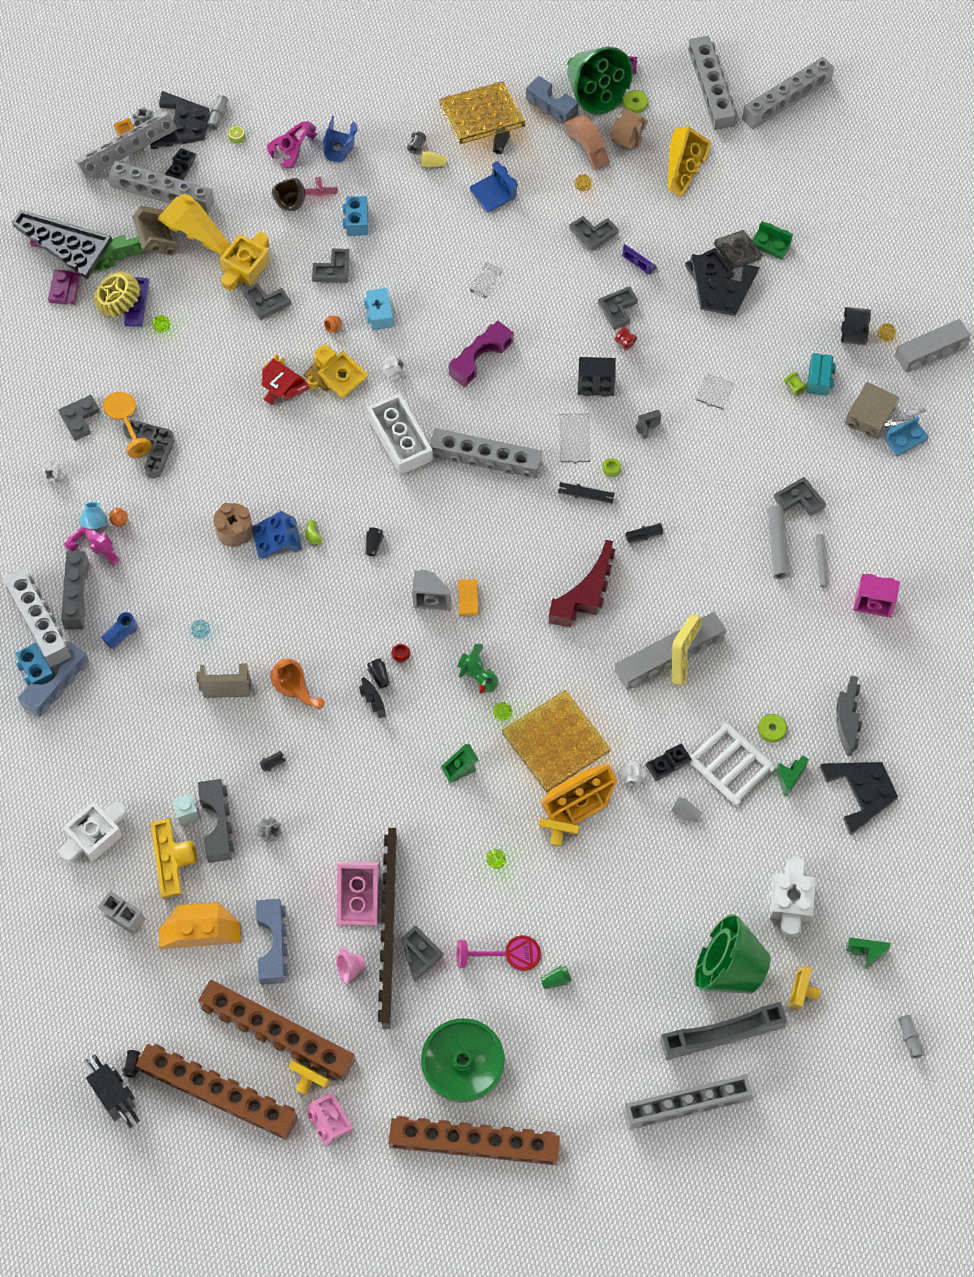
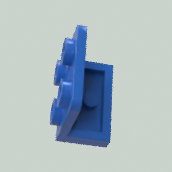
[470,161,518,212]
[253,511,302,559]

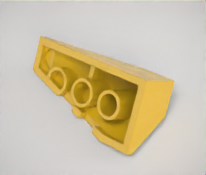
[668,126,712,197]
[158,193,230,255]

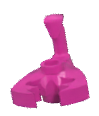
[267,121,317,169]
[64,527,120,566]

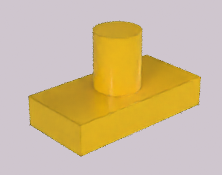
[539,818,580,847]
[788,966,820,1010]
[288,1060,332,1095]

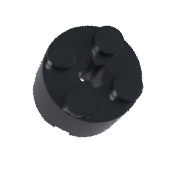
[841,307,871,345]

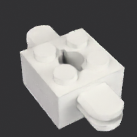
[59,801,127,864]
[770,857,816,938]

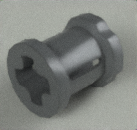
[407,131,426,155]

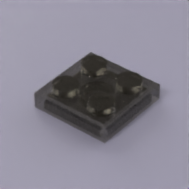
[714,230,763,270]

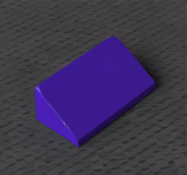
[622,244,657,275]

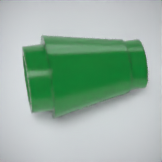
[540,965,572,989]

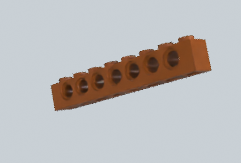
[198,979,356,1081]
[136,1043,298,1141]
[388,1116,560,1166]

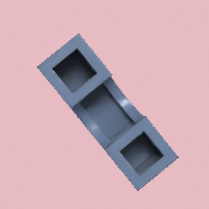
[526,76,579,124]

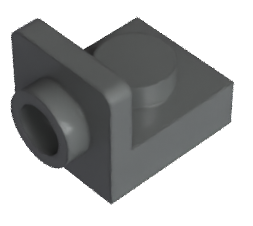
[636,409,662,439]

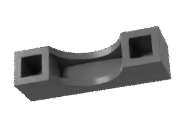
[61,551,89,630]
[198,779,235,863]

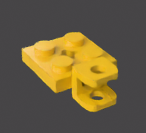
[313,344,368,399]

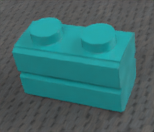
[806,353,836,396]

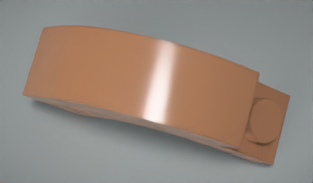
[564,115,610,170]

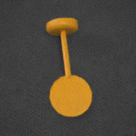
[103,392,152,458]

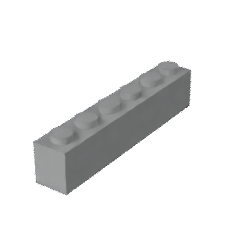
[615,612,726,690]

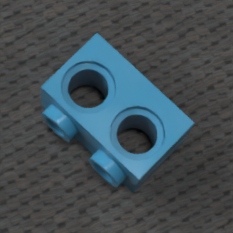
[343,196,368,236]
[15,642,55,686]

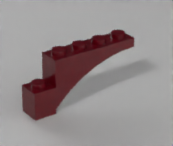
[549,540,616,628]

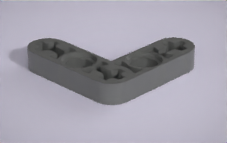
[122,420,175,478]

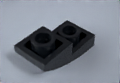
[165,148,196,180]
[359,677,386,718]
[646,743,692,781]

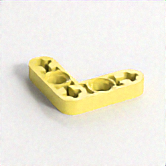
[672,614,702,686]

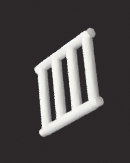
[689,721,777,806]

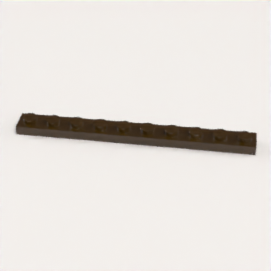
[378,828,397,1029]

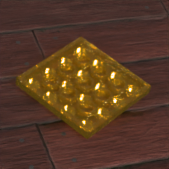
[439,81,525,144]
[502,689,611,793]

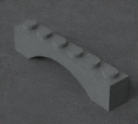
[660,1002,787,1061]

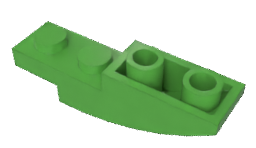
[91,235,145,274]

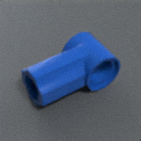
[101,612,138,649]

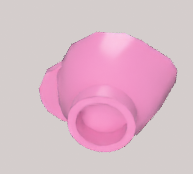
[336,947,365,984]

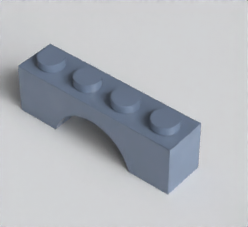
[18,641,89,718]
[256,899,288,985]

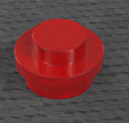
[391,644,410,663]

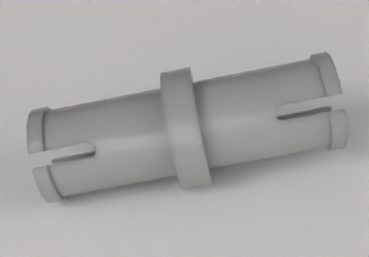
[207,95,228,130]
[898,1015,924,1059]

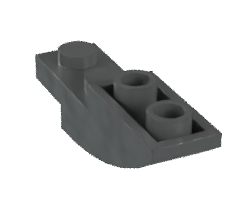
[836,676,862,756]

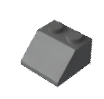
[412,570,451,611]

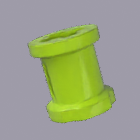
[784,371,807,396]

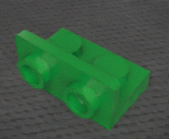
[751,221,793,260]

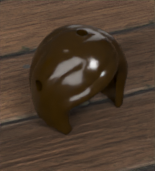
[272,178,306,211]

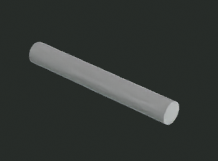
[816,534,828,588]

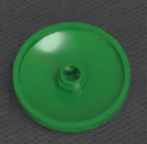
[421,1018,505,1103]

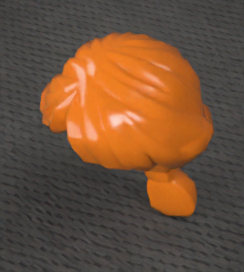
[270,658,325,710]

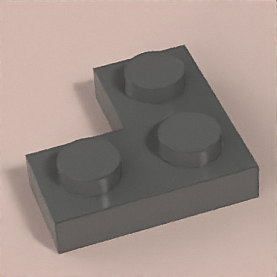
[569,216,619,251]
[312,248,350,282]
[242,283,291,320]
[598,286,638,330]
[58,395,100,441]
[774,476,826,516]

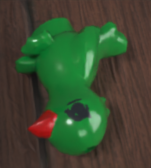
[457,644,498,694]

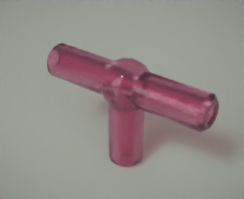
[305,176,338,196]

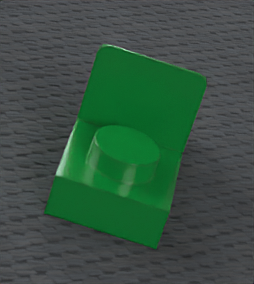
[441,744,479,783]
[776,755,809,797]
[846,937,890,969]

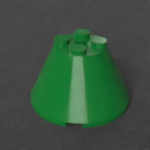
[567,46,633,115]

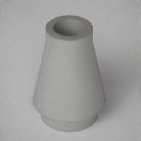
[672,797,703,823]

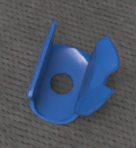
[322,116,358,162]

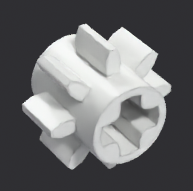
[383,355,406,380]
[41,459,66,484]
[621,762,645,786]

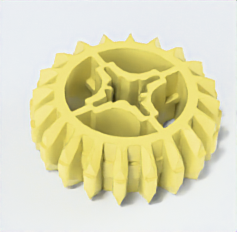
[93,271,140,318]

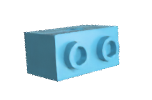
[363,288,394,330]

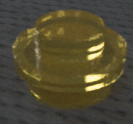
[575,174,592,191]
[878,323,896,341]

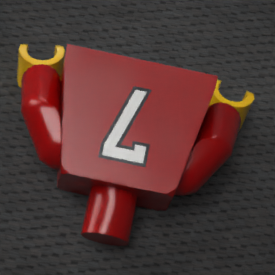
[261,354,318,405]

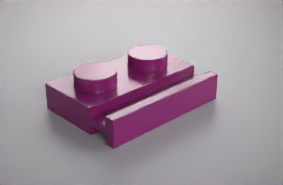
[48,269,80,305]

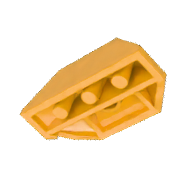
[541,764,618,825]
[159,902,241,949]

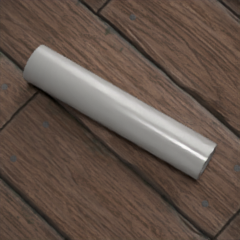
[768,506,789,579]

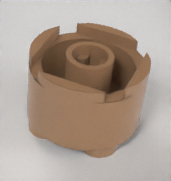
[611,109,648,150]
[213,503,253,547]

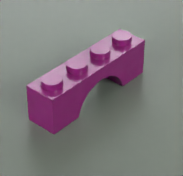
[449,320,514,387]

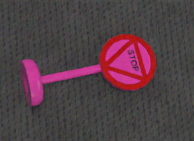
[456,935,541,971]

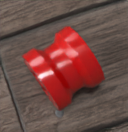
[614,327,637,350]

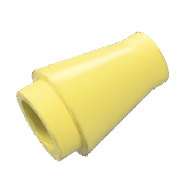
[421,151,447,168]

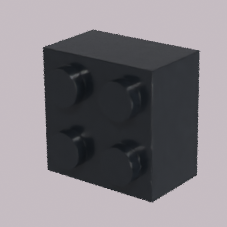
[577,357,616,397]

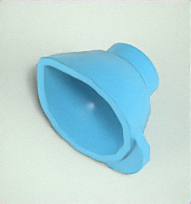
[80,502,107,529]

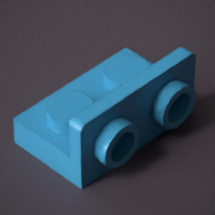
[885,415,929,457]

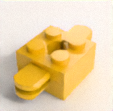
[219,232,271,291]

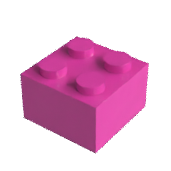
[853,574,900,618]

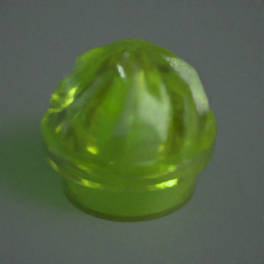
[493,701,513,721]
[486,848,506,869]

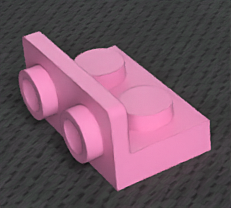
[306,1093,353,1146]

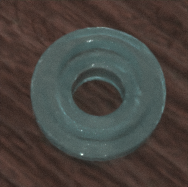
[190,620,210,639]

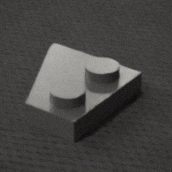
[401,925,444,982]

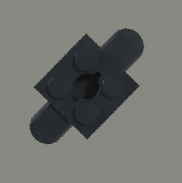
[85,1054,140,1128]

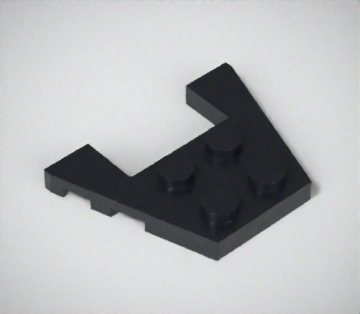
[150,91,210,149]
[690,254,760,316]
[819,762,898,835]

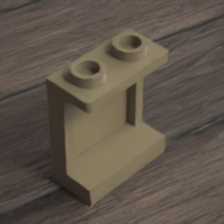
[132,206,180,256]
[845,382,900,439]
[196,663,251,698]

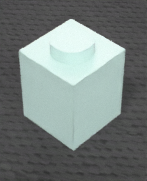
[173,794,200,826]

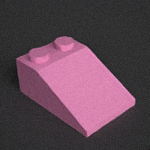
[337,861,380,925]

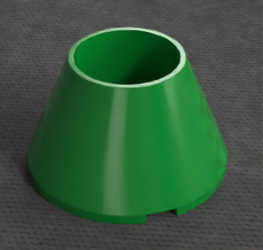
[694,914,771,994]

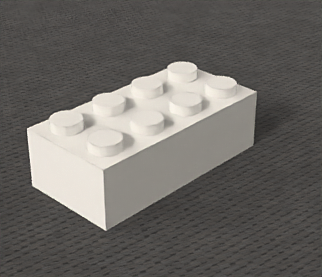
[367,393,433,475]

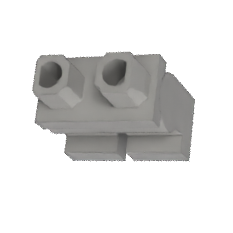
[98,891,146,936]

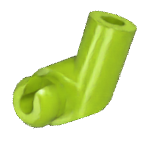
[305,520,323,546]

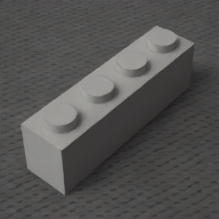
[895,319,971,372]

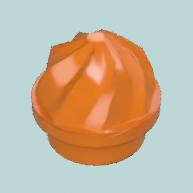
[324,315,343,333]
[109,508,128,527]

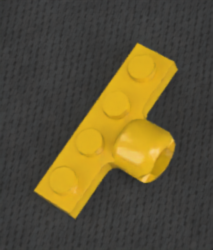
[151,818,197,900]

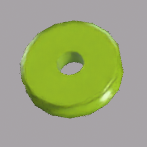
[623,90,648,114]
[758,714,787,743]

